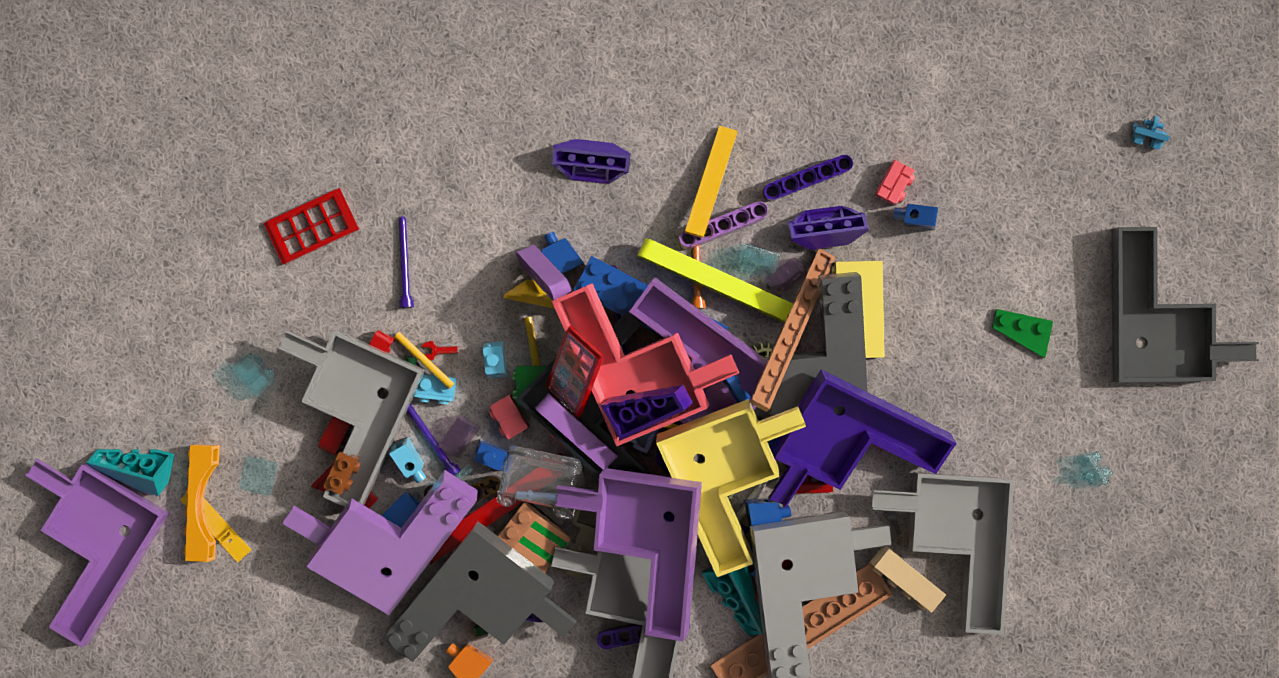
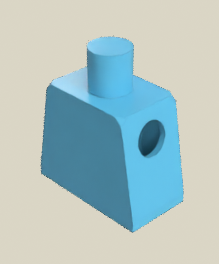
[483,341,508,379]
[389,437,426,483]

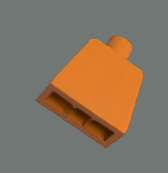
[445,643,493,678]

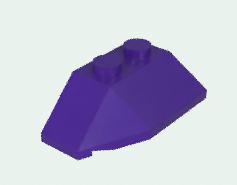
[552,139,631,184]
[789,206,869,250]

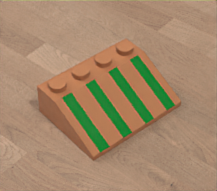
[498,502,572,573]

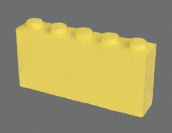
[831,261,884,358]

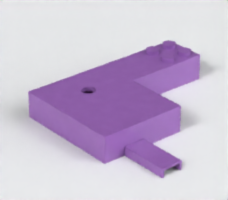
[629,278,768,424]

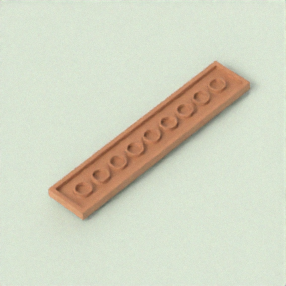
[710,562,893,678]

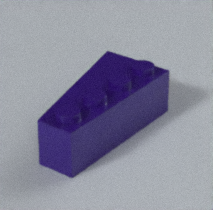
[601,385,693,440]

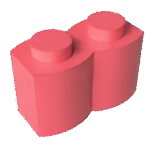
[489,394,530,439]

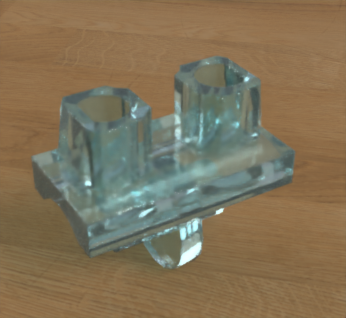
[1077,451,1113,487]

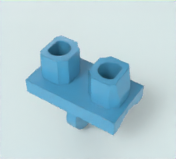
[1131,116,1170,150]

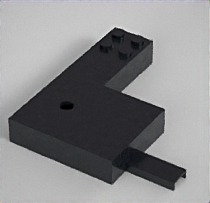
[516,311,653,479]

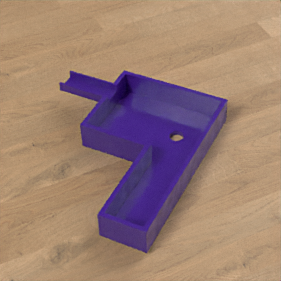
[768,369,957,508]

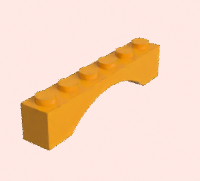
[184,444,220,562]

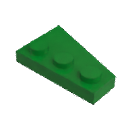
[992,309,1053,358]

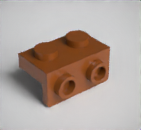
[324,452,361,495]

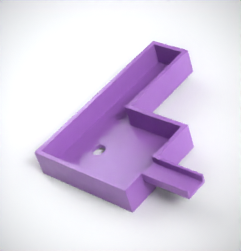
[25,459,170,647]
[555,468,702,642]
[282,470,477,615]

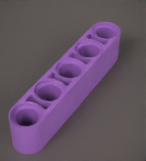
[679,201,768,250]
[516,244,571,301]
[535,393,618,470]

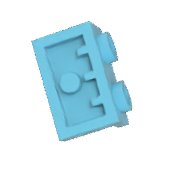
[414,374,457,404]

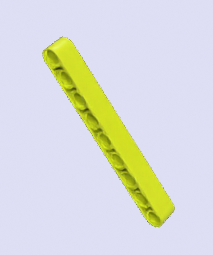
[637,238,793,323]

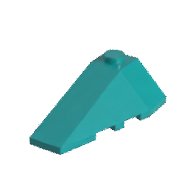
[86,449,175,496]
[702,566,763,635]

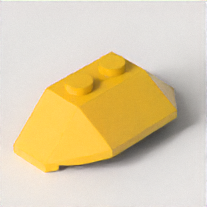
[504,279,563,309]

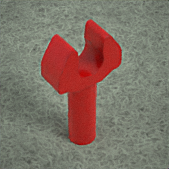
[422,341,458,360]

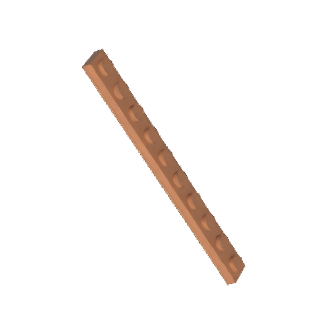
[749,249,835,412]

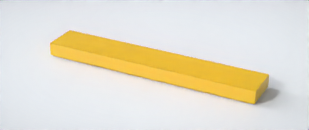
[685,126,738,238]

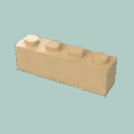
[870,545,946,613]

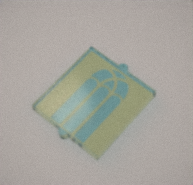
[240,456,278,496]

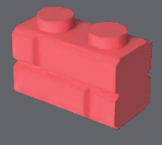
[874,160,915,206]

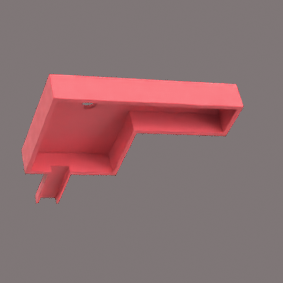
[552,283,739,446]

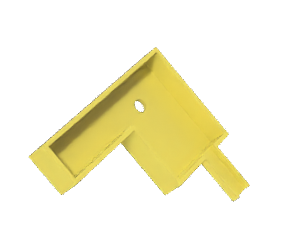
[656,399,806,577]

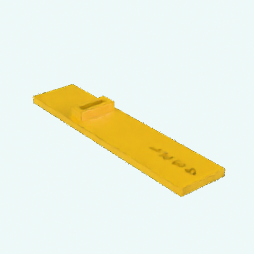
[180,494,252,563]

